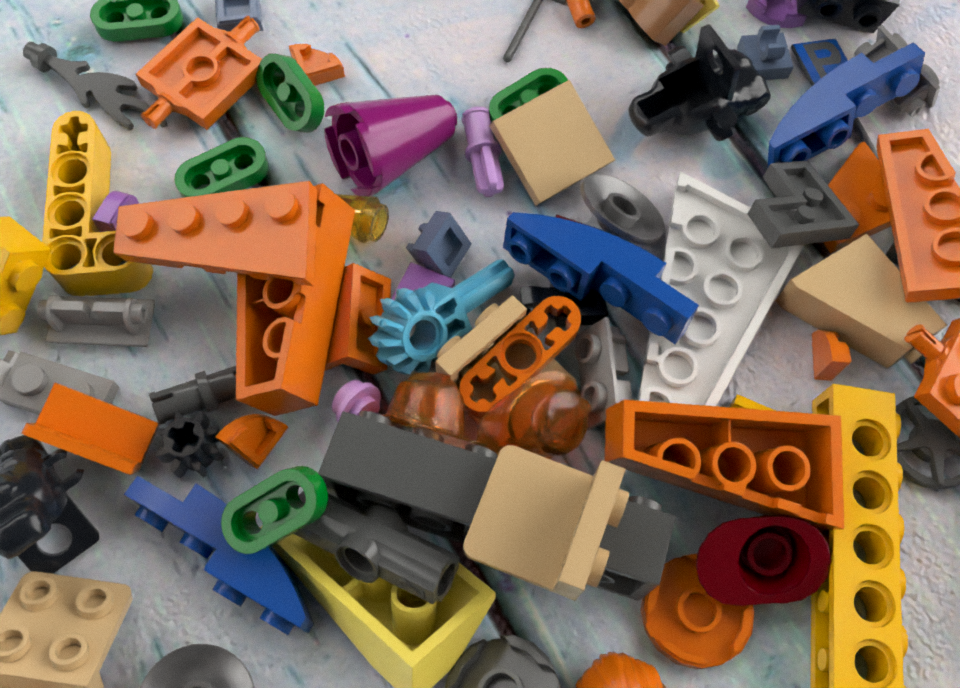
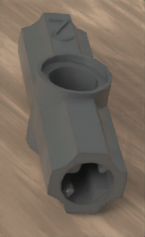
[294,491,459,604]

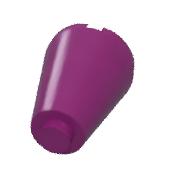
[324,94,457,198]

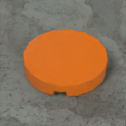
[640,553,755,669]

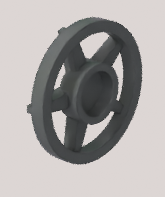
[896,396,960,489]

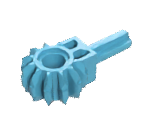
[367,259,515,375]

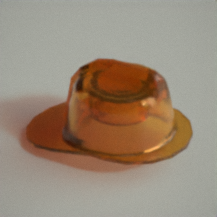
[476,371,592,459]
[380,372,489,447]

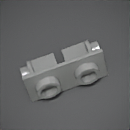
[854,24,940,117]
[37,295,155,347]
[575,317,633,430]

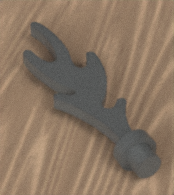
[23,41,167,130]

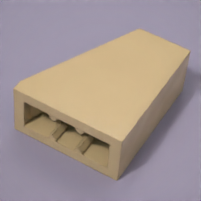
[775,234,947,369]

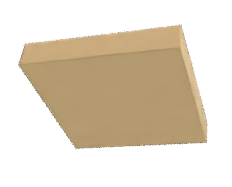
[489,80,615,206]

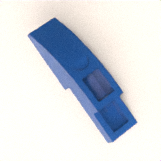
[767,42,925,169]
[503,212,699,344]
[124,476,314,635]

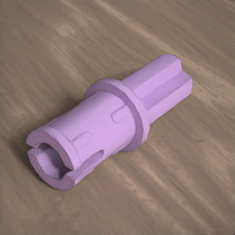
[461,107,504,197]

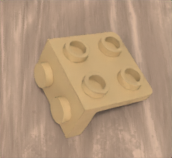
[436,295,577,449]
[463,445,629,601]
[0,571,133,688]

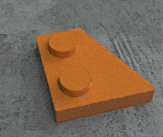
[823,141,891,253]

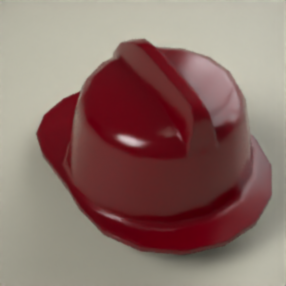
[695,515,831,606]

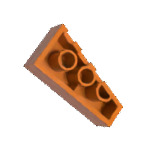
[236,183,355,416]
[604,399,844,530]

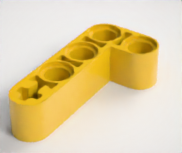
[42,111,153,297]

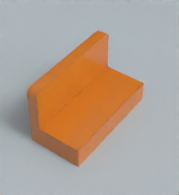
[325,263,391,375]
[21,383,160,475]

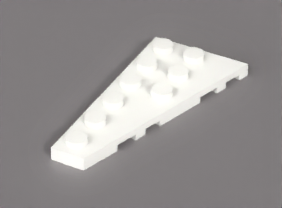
[637,171,805,406]

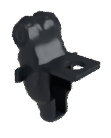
[628,24,771,141]
[0,435,99,574]

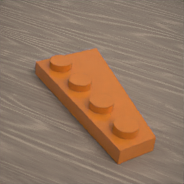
[876,128,960,303]
[114,181,317,287]

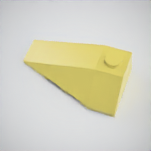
[260,526,496,688]

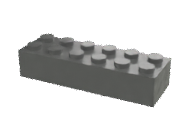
[318,411,676,601]

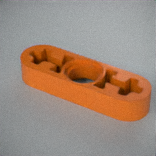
[459,296,581,417]

